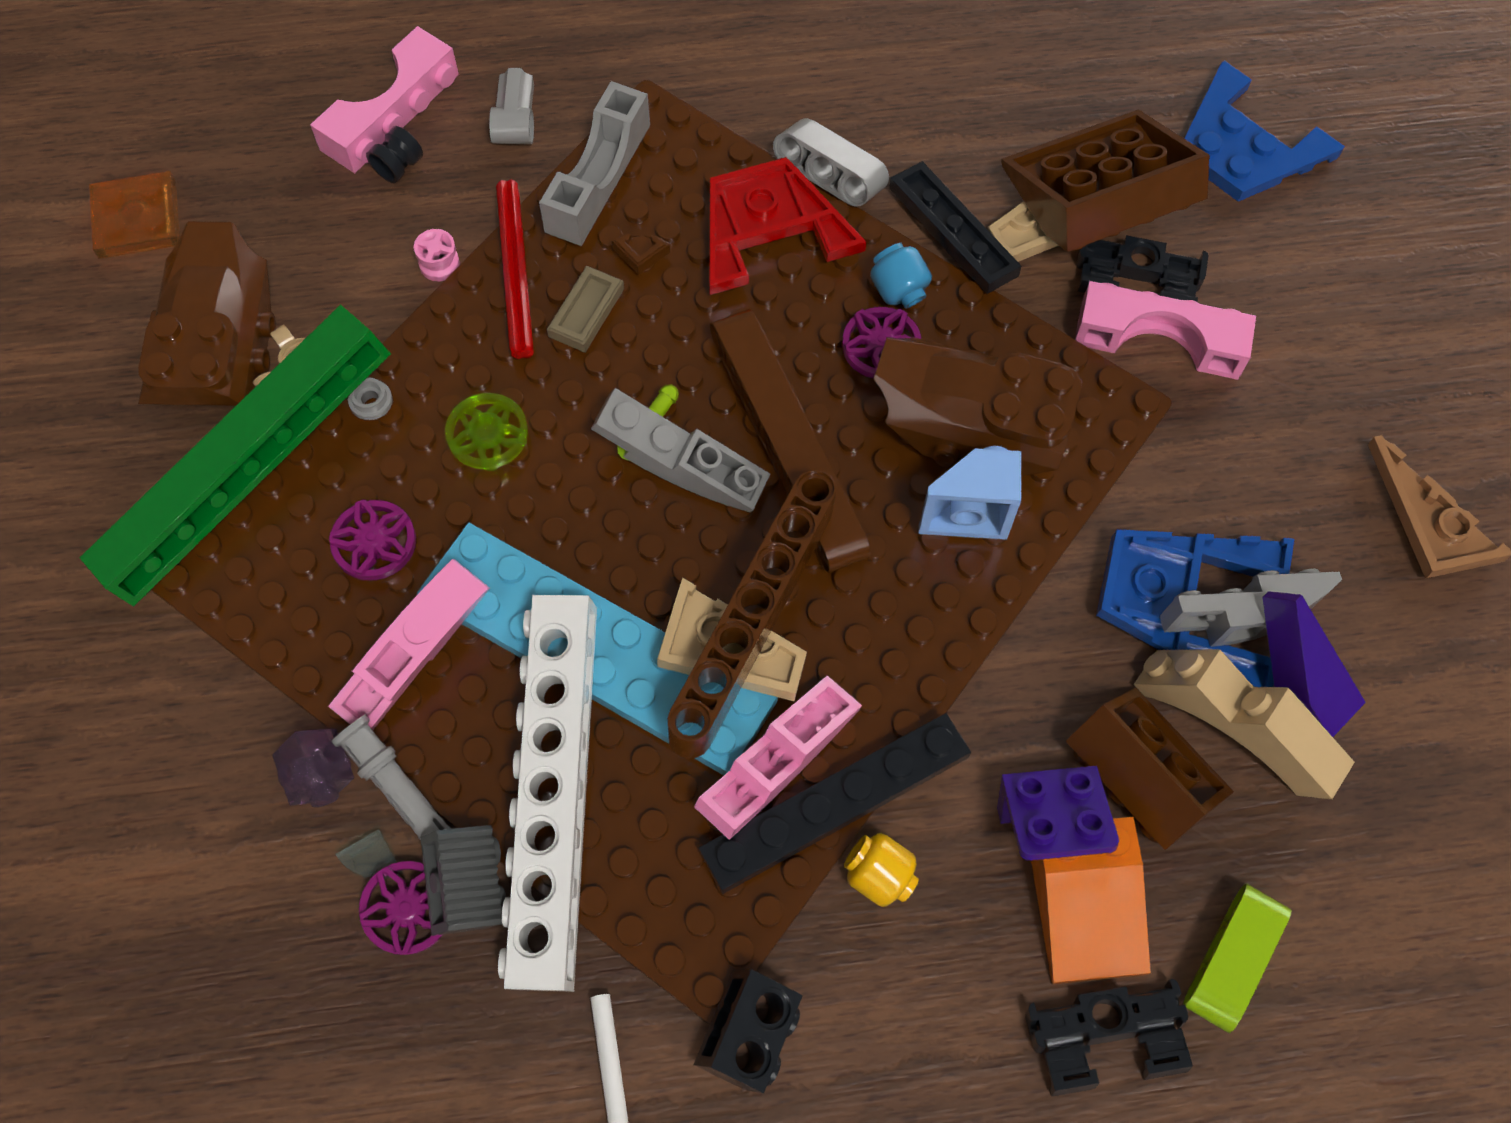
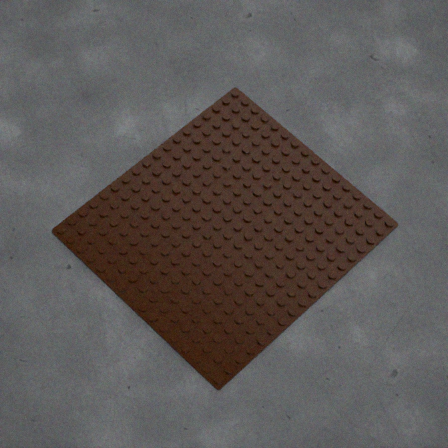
[151,80,1172,1025]

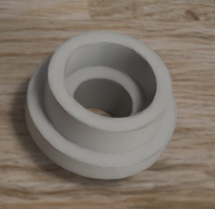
[348,378,393,420]

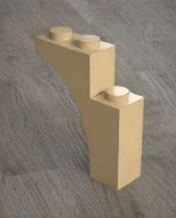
[1134,649,1355,799]

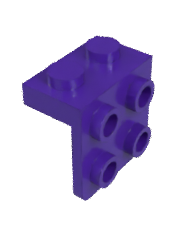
[997,766,1119,860]

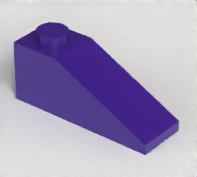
[1262,591,1366,737]

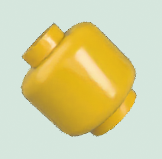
[844,833,919,907]

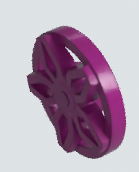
[842,307,921,379]
[329,500,416,580]
[359,861,443,955]

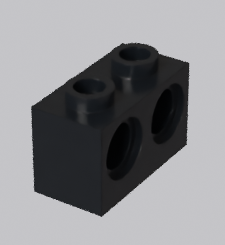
[693,969,803,1093]

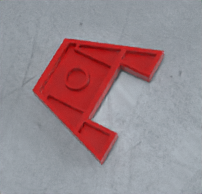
[710,157,867,295]

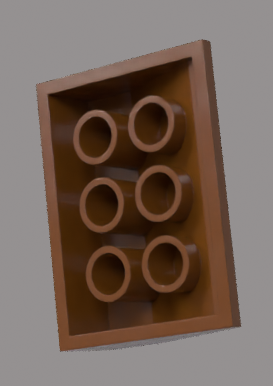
[1001,109,1210,252]

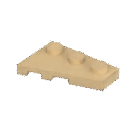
[657,577,807,701]

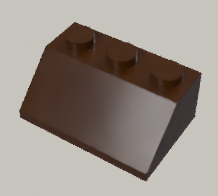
[1066,688,1234,850]

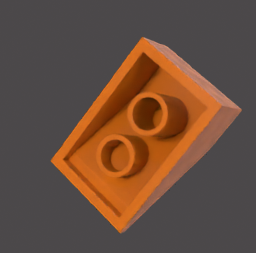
[1031,817,1151,984]

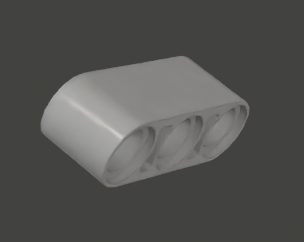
[773,118,889,207]

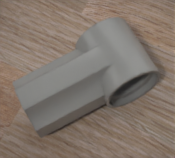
[489,68,534,144]

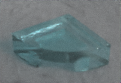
[335,829,403,880]

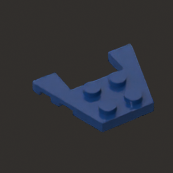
[1184,60,1345,202]

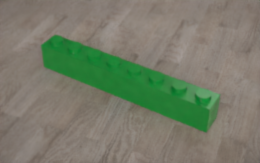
[79,304,391,607]

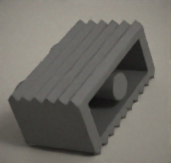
[420,825,506,936]

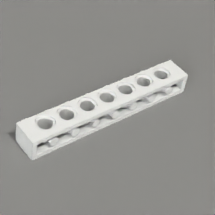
[498,595,597,992]

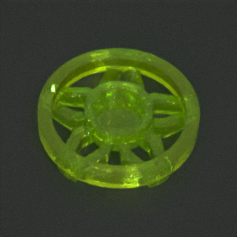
[445,393,528,471]

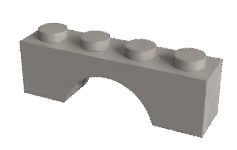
[539,81,650,246]

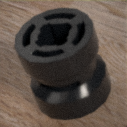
[366,126,423,183]

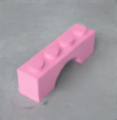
[310,26,459,174]
[1075,281,1256,380]

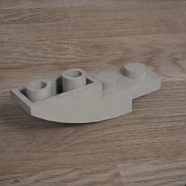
[591,388,770,512]
[1160,569,1342,647]

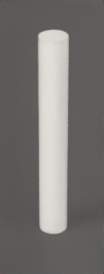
[590,994,629,1123]

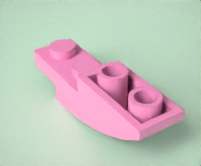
[328,559,490,730]

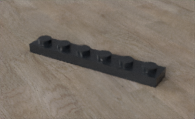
[699,713,971,894]

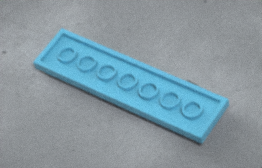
[417,523,778,775]

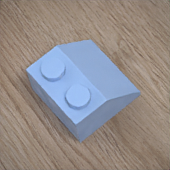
[919,446,1021,540]

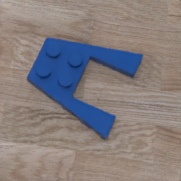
[1096,529,1294,687]

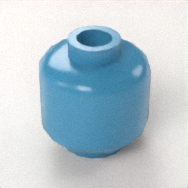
[870,243,932,309]

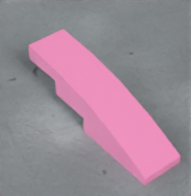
[694,676,862,840]

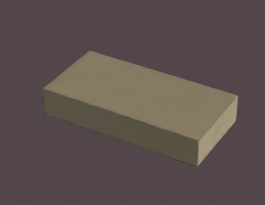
[547,266,624,353]

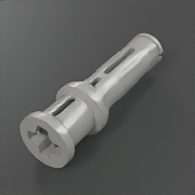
[331,714,451,840]

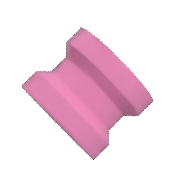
[413,229,460,282]

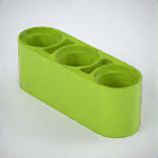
[1183,883,1292,1034]

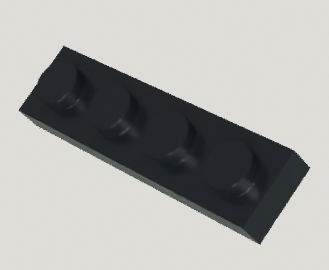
[889,161,1022,294]

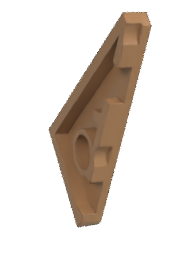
[1368,435,1511,579]

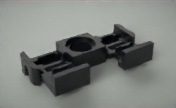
[1076,235,1209,302]
[1025,979,1193,1097]

